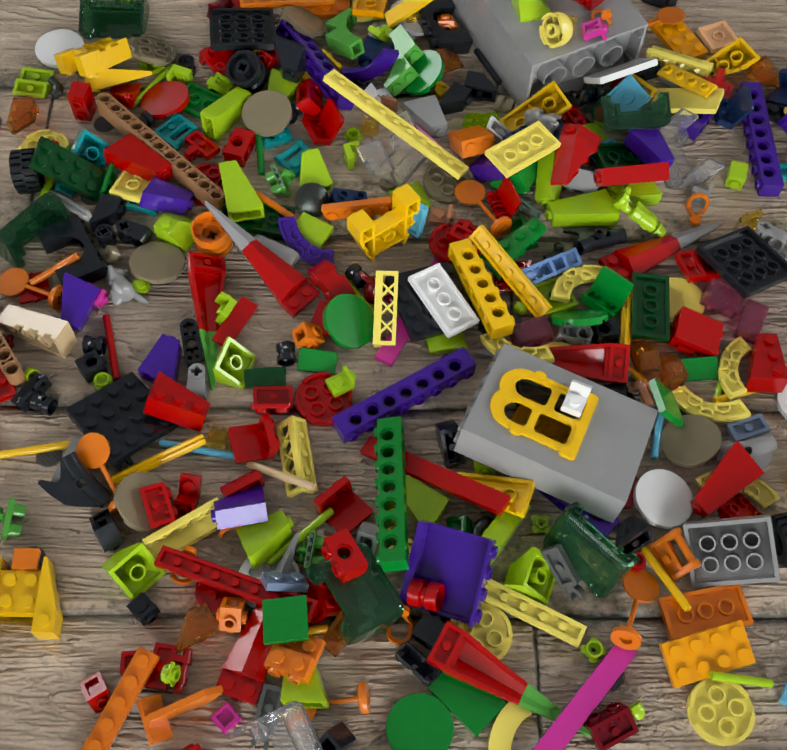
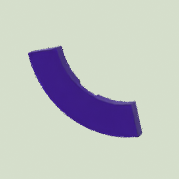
[340,48,399,83]
[278,216,335,266]

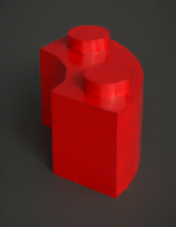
[307,260,356,302]

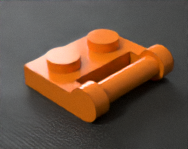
[647,528,702,582]

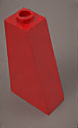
[103,134,173,181]
[593,162,670,187]
[690,441,764,519]

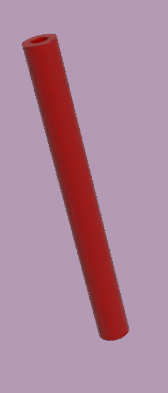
[102,314,121,381]

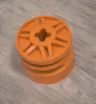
[191,211,233,256]

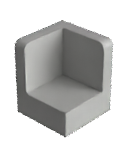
[690,182,715,208]

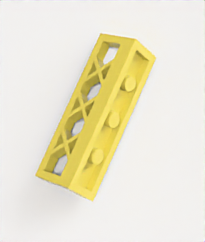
[647,45,714,78]
[373,271,399,348]
[276,415,318,498]
[142,497,219,559]

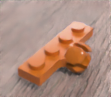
[321,196,392,221]

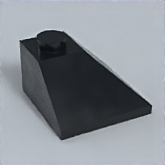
[274,35,306,83]

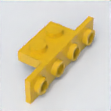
[657,62,717,99]

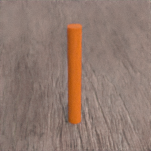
[255,190,298,220]
[29,252,81,286]

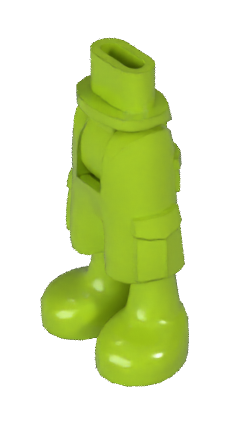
[612,184,666,237]

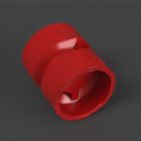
[407,578,445,612]

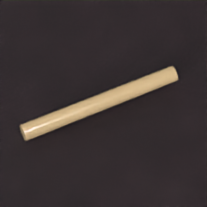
[246,462,316,491]

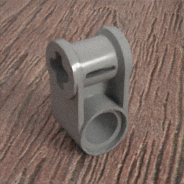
[755,221,787,252]
[555,323,593,346]
[186,363,208,401]

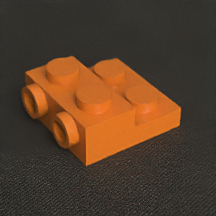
[264,635,326,685]

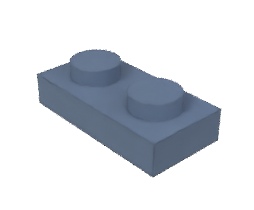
[725,413,771,442]
[260,571,309,592]

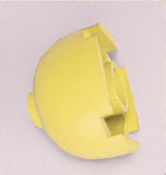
[539,12,573,48]

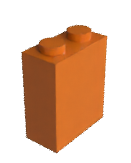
[448,125,495,158]

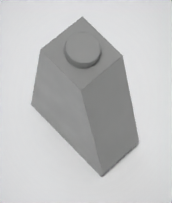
[403,95,448,138]

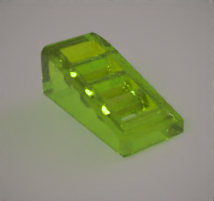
[462,112,499,129]

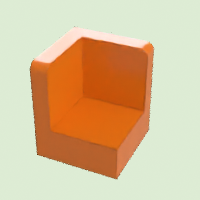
[11,548,42,571]

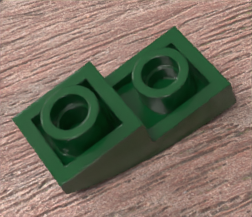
[244,367,286,390]

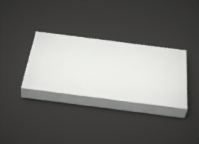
[583,58,658,84]
[407,263,480,338]

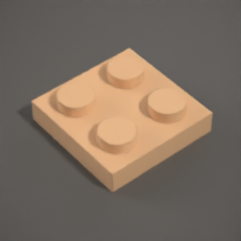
[696,20,738,54]

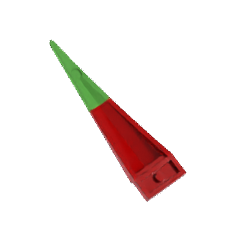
[187,251,226,391]
[426,621,591,736]

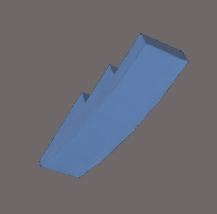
[522,247,583,285]

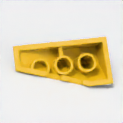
[705,36,761,79]
[85,68,155,92]
[499,81,572,131]

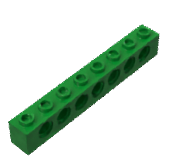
[374,416,409,572]

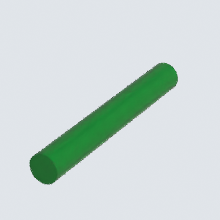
[255,134,265,175]

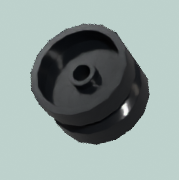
[226,50,269,93]

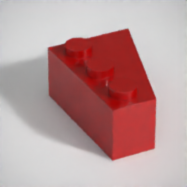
[745,333,787,393]
[143,371,211,432]

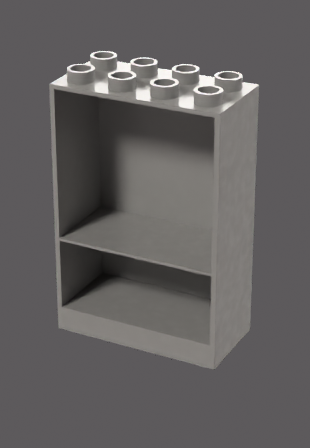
[452,0,649,106]

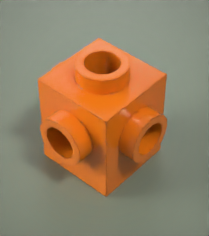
[436,14,457,30]
[292,321,325,349]
[216,596,248,633]

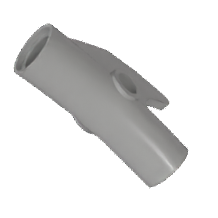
[714,434,778,470]

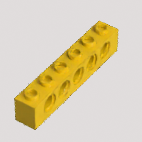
[447,238,515,340]

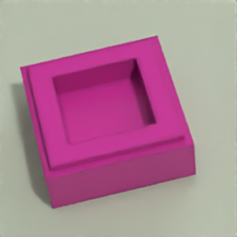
[210,701,242,735]

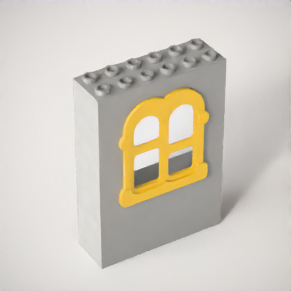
[453,343,658,523]

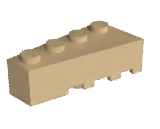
[0,304,77,358]

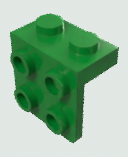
[580,266,634,319]

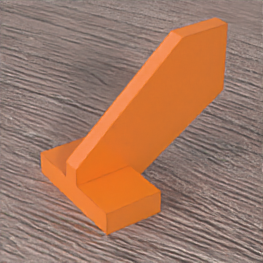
[137,685,223,746]

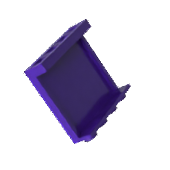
[398,520,498,628]

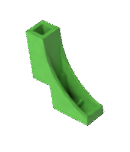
[325,8,365,60]
[383,24,424,97]

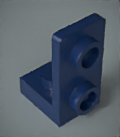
[329,188,368,204]

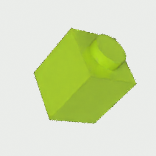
[724,160,749,190]

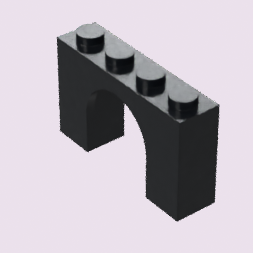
[414,0,473,55]
[36,215,108,285]

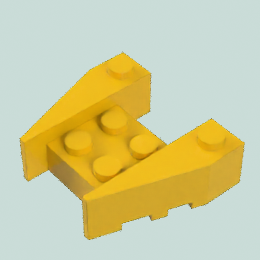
[53,37,133,79]
[347,183,421,263]
[0,556,63,639]

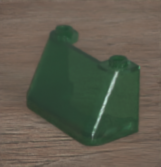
[79,0,150,40]
[591,92,671,131]
[0,192,69,268]
[543,501,641,598]
[305,542,404,646]

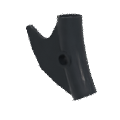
[563,226,627,256]
[38,451,113,508]

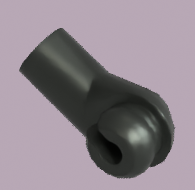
[48,76,64,100]
[543,242,565,260]
[472,515,494,536]

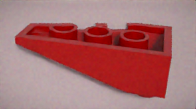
[550,124,601,185]

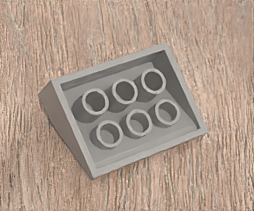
[683,514,780,588]

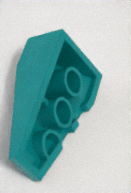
[54,129,110,198]

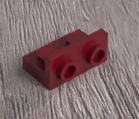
[583,702,639,750]

